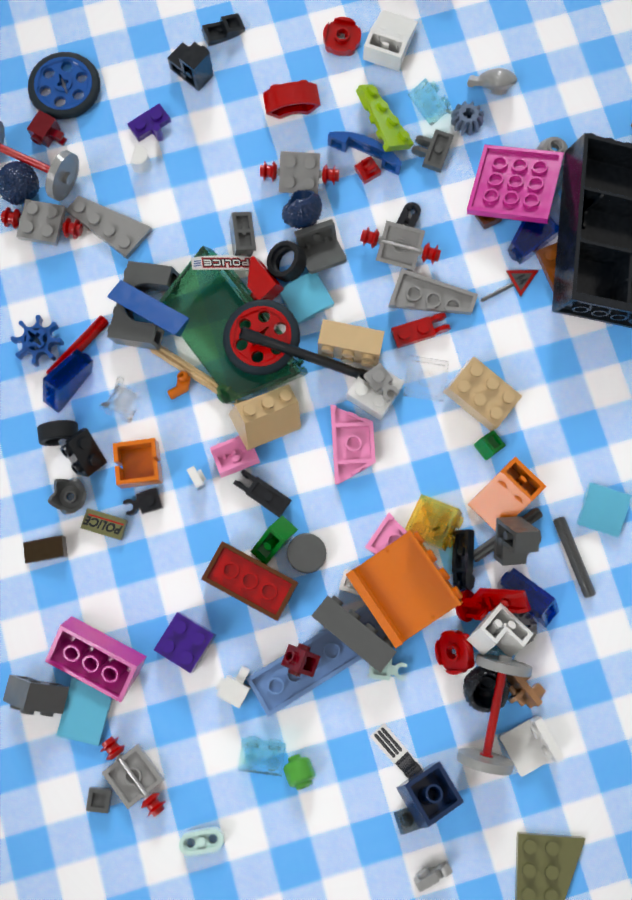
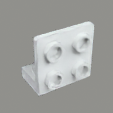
[499,715,565,777]

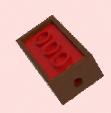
[201,541,299,621]

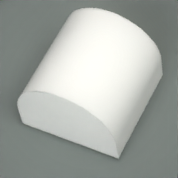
[130,145,151,174]

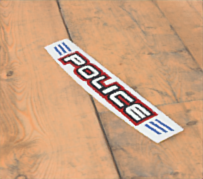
[191,255,260,270]

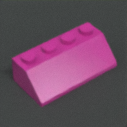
[45,616,147,703]

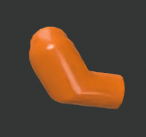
[167,371,191,400]

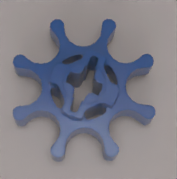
[10,315,64,367]

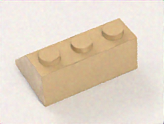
[228,384,301,451]

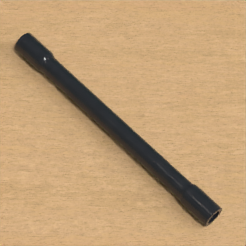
[239,327,368,382]

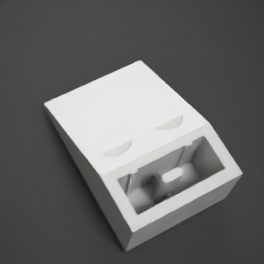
[363,9,418,72]

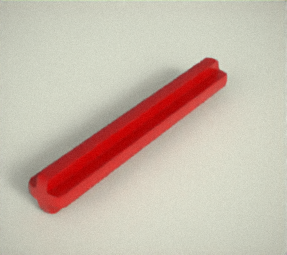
[46,315,109,380]

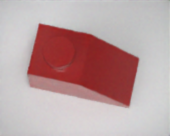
[247,256,284,301]

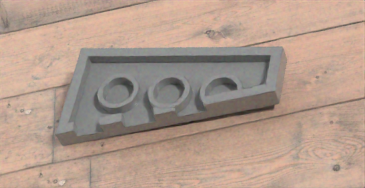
[388,268,478,315]

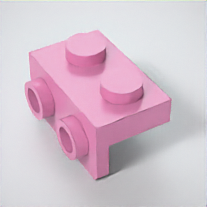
[210,436,260,478]

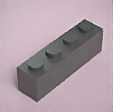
[311,595,397,673]

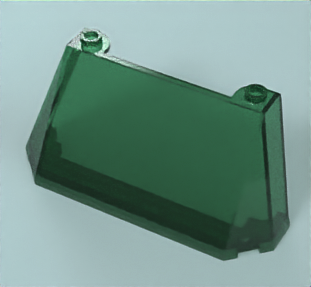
[159,246,308,404]

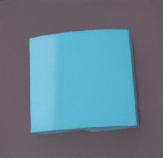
[279,273,335,325]
[576,482,631,537]

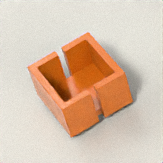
[112,438,163,489]

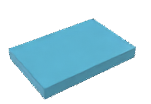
[56,677,112,746]

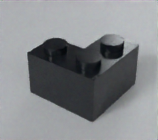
[167,41,214,92]

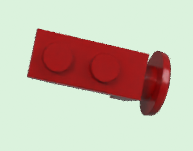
[455,588,531,622]

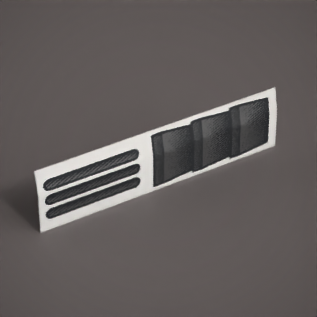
[370,723,424,779]

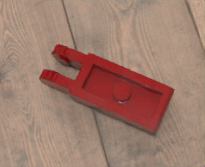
[391,313,451,348]

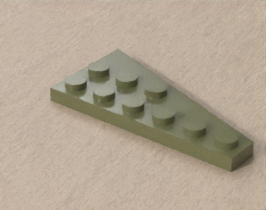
[515,832,586,900]

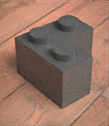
[493,516,541,566]
[3,674,69,717]

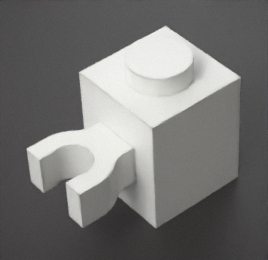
[215,665,251,708]

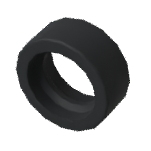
[267,240,307,282]
[37,420,79,446]

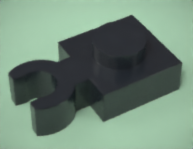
[123,488,163,516]

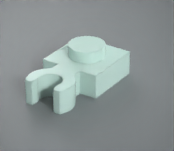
[368,659,407,681]

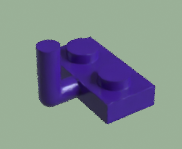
[127,103,171,142]

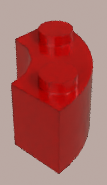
[262,80,321,119]

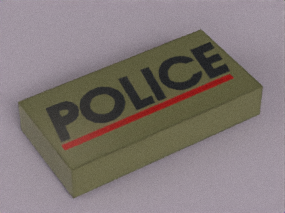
[80,508,128,541]

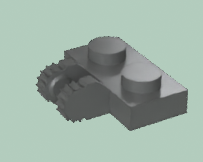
[411,129,454,173]

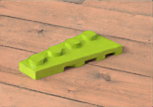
[356,84,414,152]

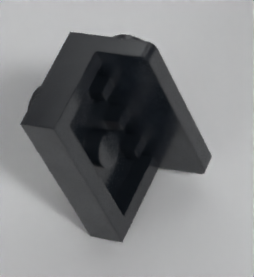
[58,428,107,477]

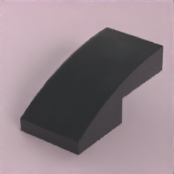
[201,13,245,46]

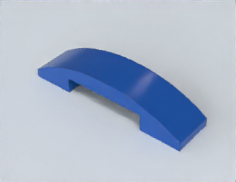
[327,131,402,175]

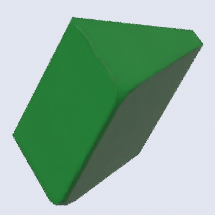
[474,430,506,460]

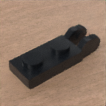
[233,469,292,518]
[452,529,475,590]

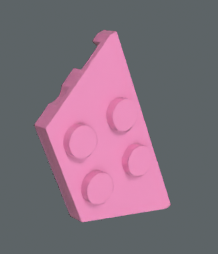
[330,405,376,485]

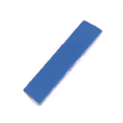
[107,280,190,337]

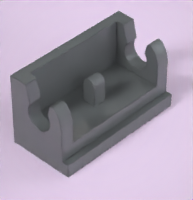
[229,212,256,257]

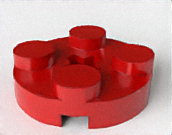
[323,17,361,56]
[435,629,475,675]

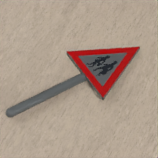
[480,270,538,302]

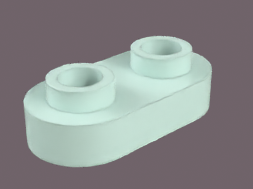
[179,827,224,856]

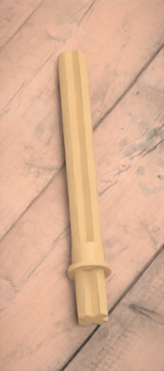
[150,345,246,405]

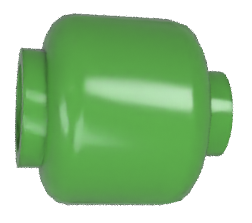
[283,754,316,790]

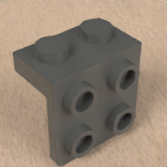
[294,219,347,274]

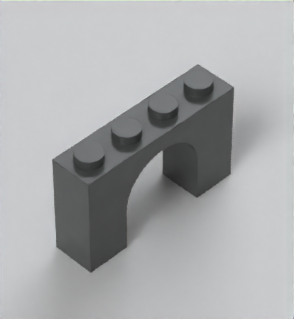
[107,261,180,350]

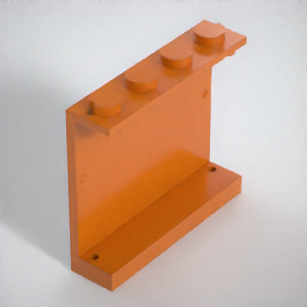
[346,529,463,649]

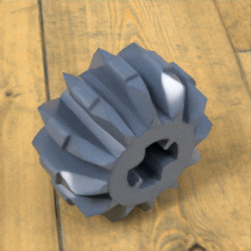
[451,101,484,136]

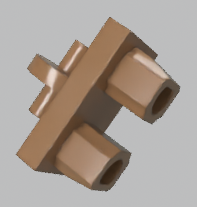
[506,674,546,708]

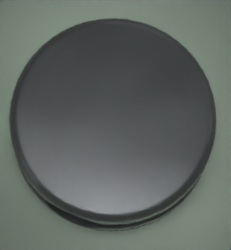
[287,533,327,574]

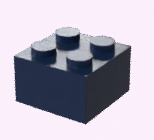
[396,761,464,829]

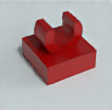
[354,156,382,185]

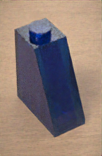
[507,216,559,265]
[42,349,93,413]
[500,567,559,627]

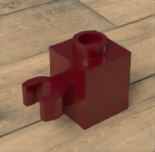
[27,110,67,148]

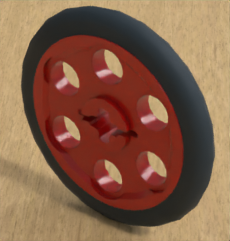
[223,300,300,375]

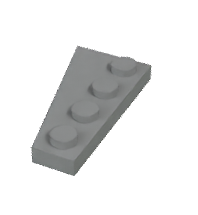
[66,195,153,259]

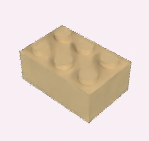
[318,319,385,368]
[443,356,522,431]

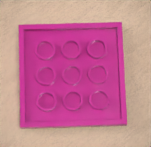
[467,144,564,224]

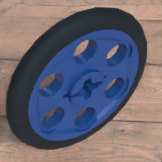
[28,52,101,119]

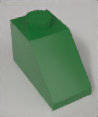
[250,515,298,565]

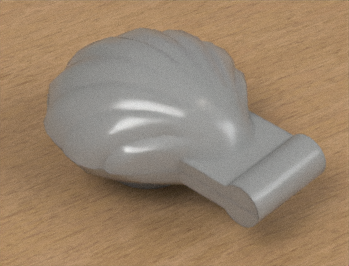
[467,68,517,95]

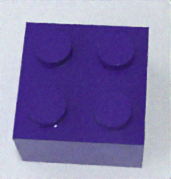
[154,612,217,673]

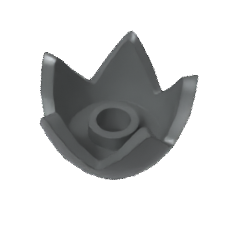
[48,478,87,514]

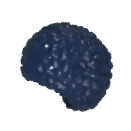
[0,161,40,206]
[281,190,322,229]

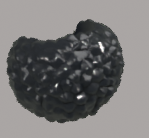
[463,666,509,713]

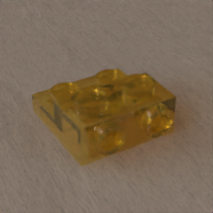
[405,494,464,551]

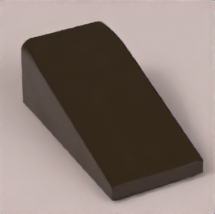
[23,535,68,564]

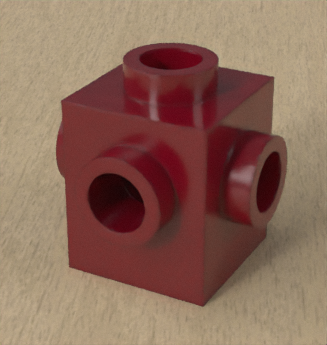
[281,643,321,677]

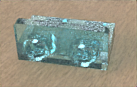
[408,78,452,126]
[238,736,286,777]

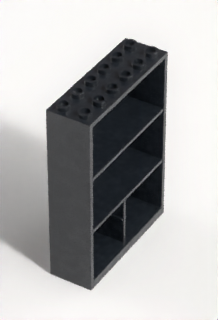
[552,133,632,328]

